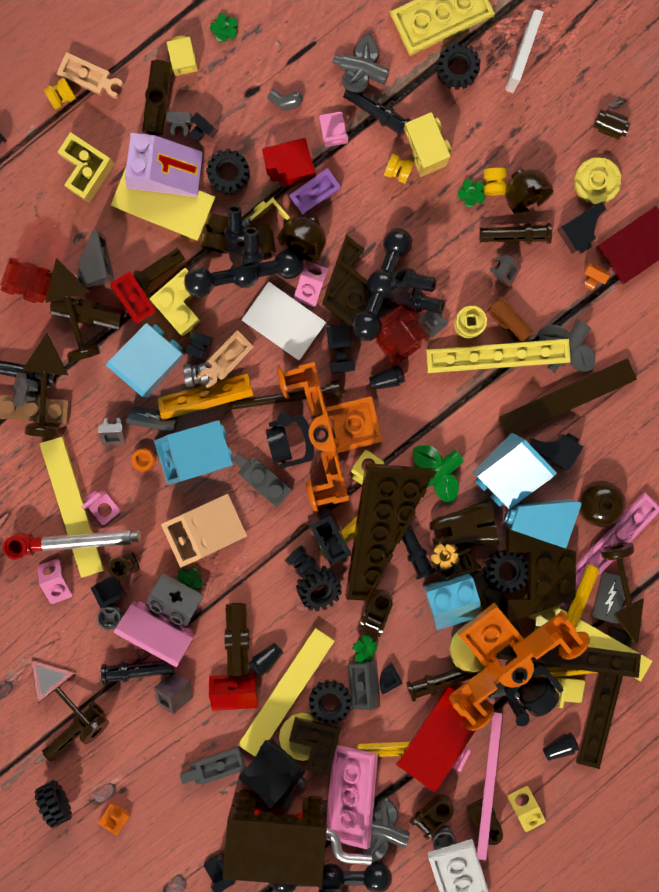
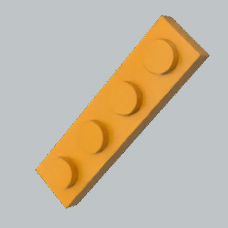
[158,373,253,420]

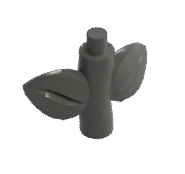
[332,33,390,92]
[538,320,595,373]
[363,797,410,864]

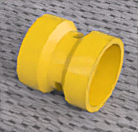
[44,77,76,110]
[384,153,414,184]
[483,168,507,196]

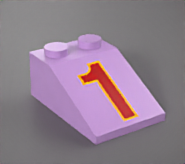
[125,133,203,197]

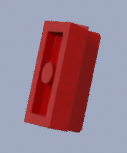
[109,271,156,325]
[209,673,258,711]

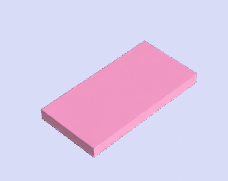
[326,745,378,849]

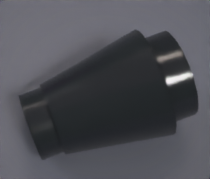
[369,364,406,390]
[249,643,284,677]
[542,732,580,761]

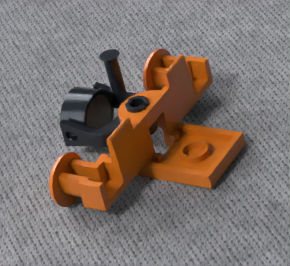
[266,362,383,513]
[448,602,590,731]

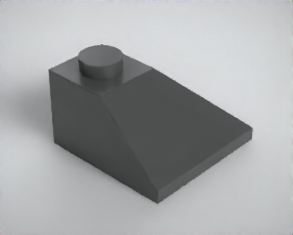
[76,230,115,288]

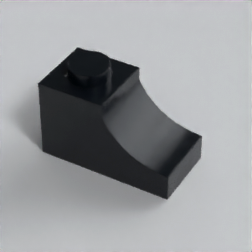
[557,201,607,254]
[527,433,583,471]
[308,506,351,565]

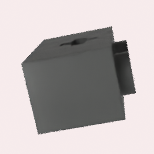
[145,573,204,627]

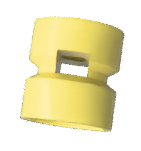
[453,306,487,339]

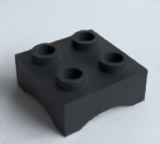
[239,740,306,809]

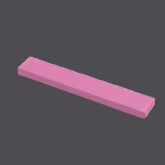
[559,492,659,611]
[477,712,502,860]

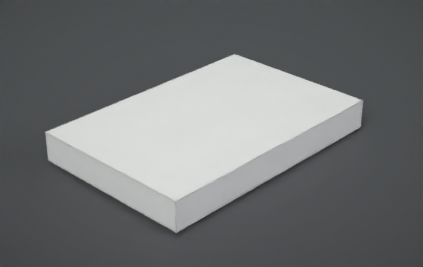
[505,9,544,93]
[242,282,326,361]
[427,839,489,892]

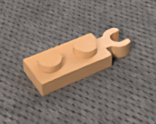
[57,52,124,99]
[197,330,253,388]

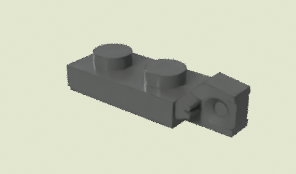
[232,453,292,508]
[180,746,246,785]

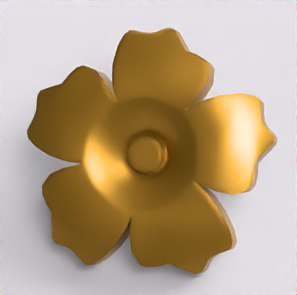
[431,543,460,571]

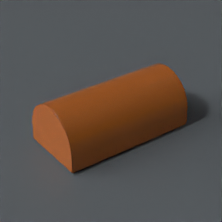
[487,296,534,343]

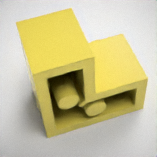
[404,112,452,177]
[58,132,115,203]
[150,268,201,337]

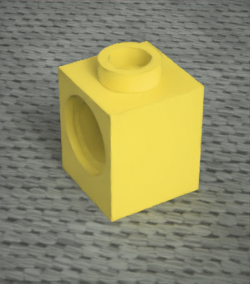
[167,35,198,76]

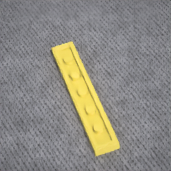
[426,339,570,373]
[40,437,105,578]
[523,592,653,681]
[238,627,335,757]

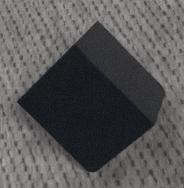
[326,324,352,351]
[90,576,126,608]
[203,852,236,892]

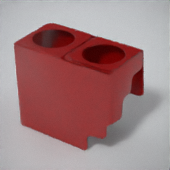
[262,138,316,187]

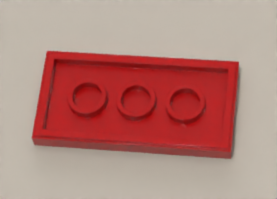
[395,686,476,793]

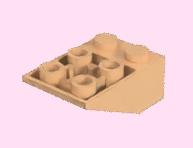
[161,494,247,568]

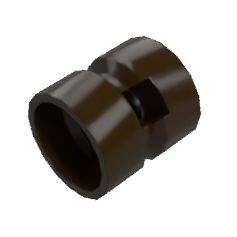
[200,213,229,254]

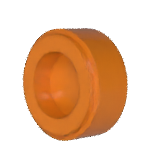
[131,448,156,472]

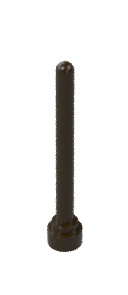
[229,380,342,410]

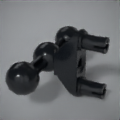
[184,205,304,298]
[352,228,445,341]
[270,862,392,892]

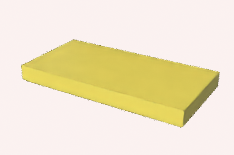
[390,0,495,56]
[111,168,216,242]

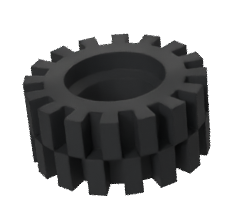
[437,42,481,90]
[206,149,250,195]
[483,550,528,593]
[296,566,342,611]
[309,679,351,725]
[34,780,72,828]

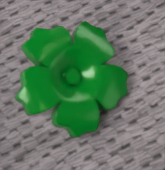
[210,13,238,43]
[457,179,485,208]
[177,568,203,591]
[352,634,378,663]

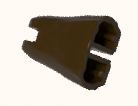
[429,499,500,548]

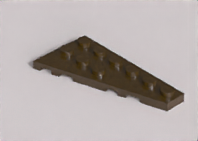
[345,463,437,601]

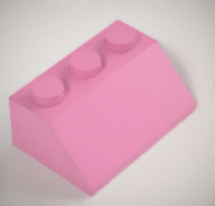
[113,601,195,667]

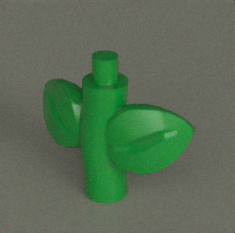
[412,445,464,503]

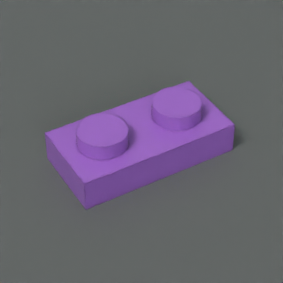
[289,168,341,216]

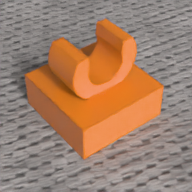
[584,261,610,291]
[98,802,131,836]

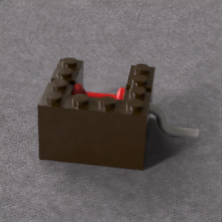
[223,790,372,887]

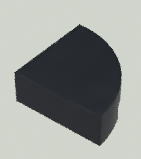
[379,662,403,695]

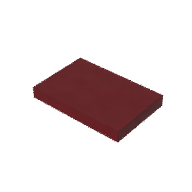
[596,206,659,285]

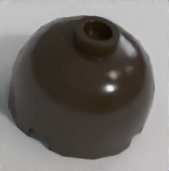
[505,169,554,215]
[277,217,326,262]
[577,480,626,527]

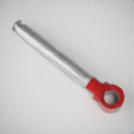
[3,530,141,560]

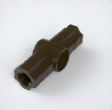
[142,59,172,136]
[50,298,124,330]
[108,550,140,580]
[224,603,249,676]

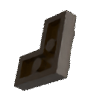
[289,717,341,776]

